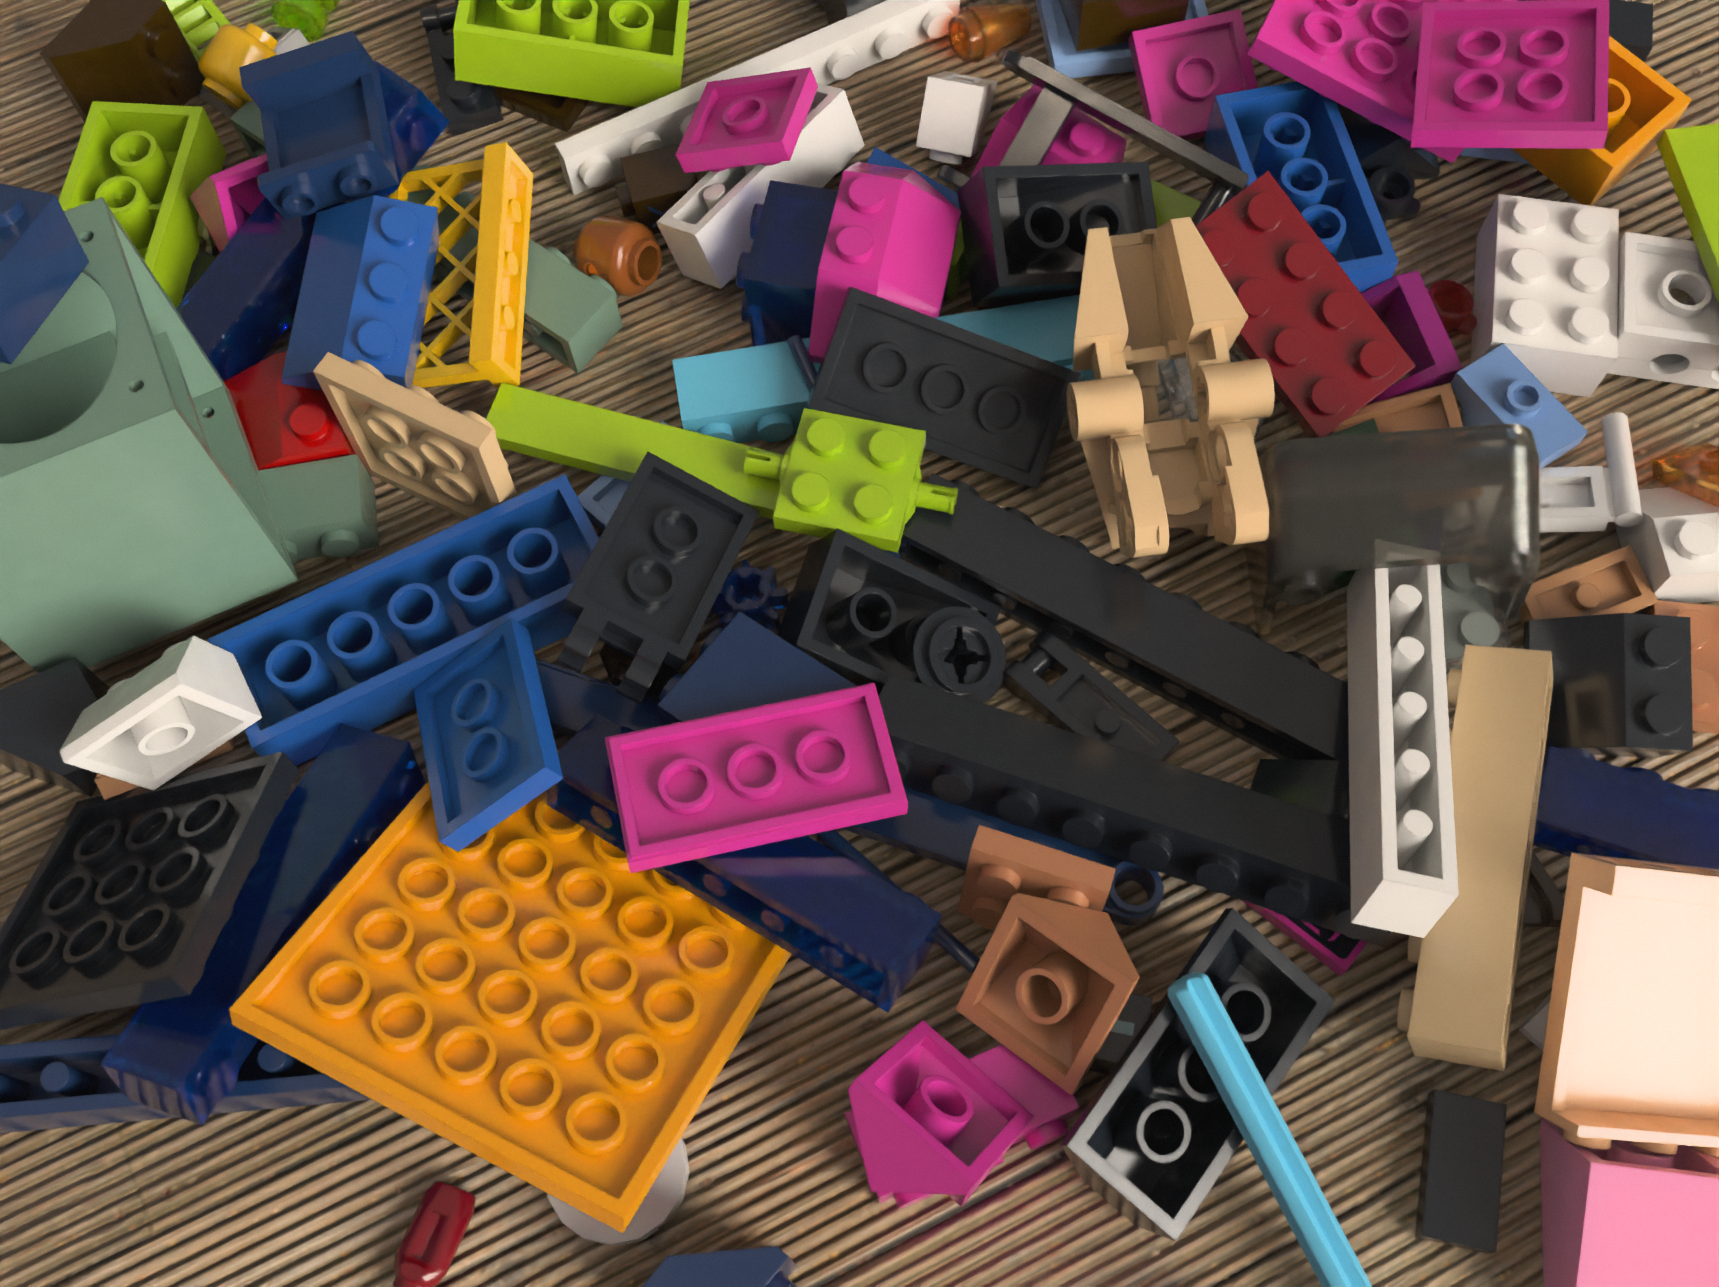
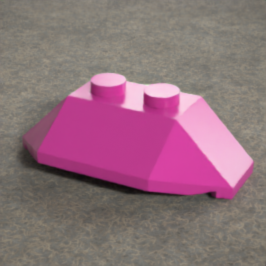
[808,162,961,363]

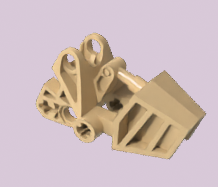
[1067,217,1275,558]

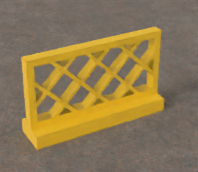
[388,142,533,388]

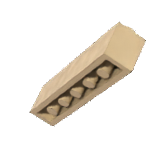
[1397,645,1554,1072]

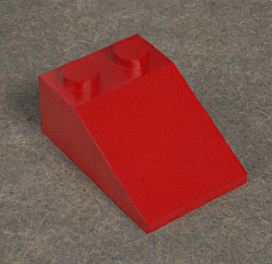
[208,352,355,470]

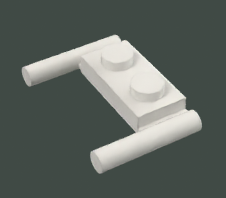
[1441,412,1643,534]

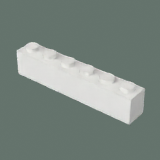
[1347,538,1459,938]

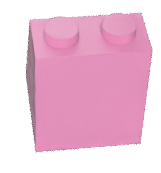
[1539,1117,1719,1287]

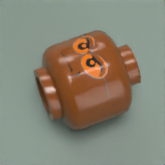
[573,215,662,297]

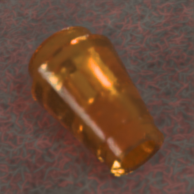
[948,1,1032,62]

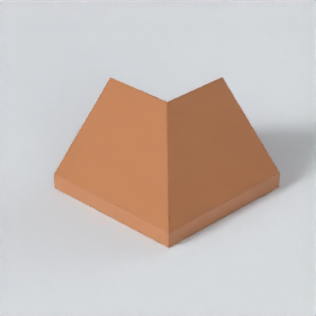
[955,893,1140,1096]

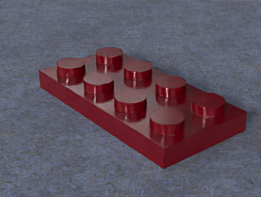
[1195,171,1416,443]

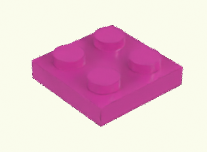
[1128,9,1258,140]
[675,67,818,173]

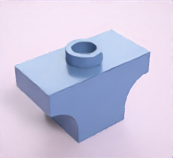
[1451,343,1588,475]

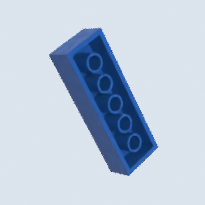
[207,474,599,766]

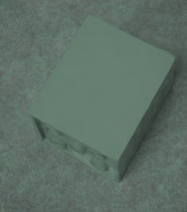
[0,197,299,673]

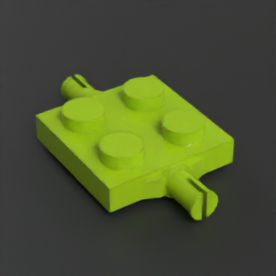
[744,408,958,553]

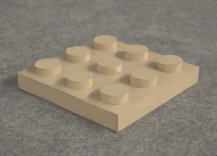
[313,352,519,520]

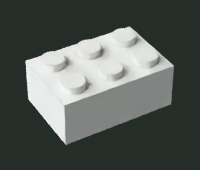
[1470,194,1619,397]

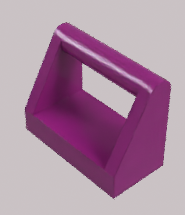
[1361,271,1463,404]

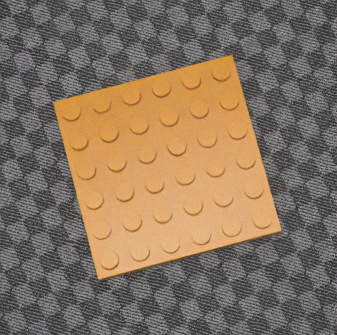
[229,750,831,1233]

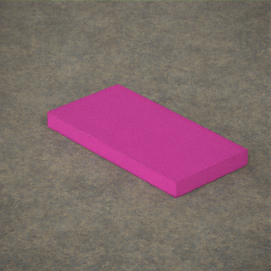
[605,682,908,873]

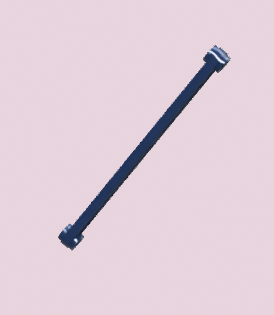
[535,659,1164,926]

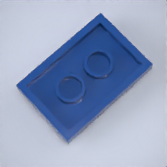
[413,618,563,852]

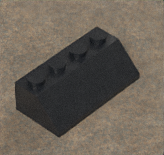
[1061,908,1335,1241]

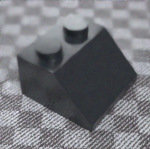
[1524,613,1693,758]

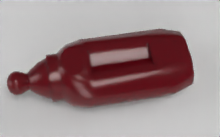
[392,1180,476,1287]

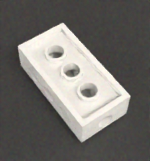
[1608,232,1719,389]

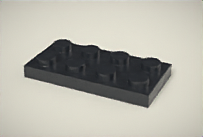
[806,286,1081,489]

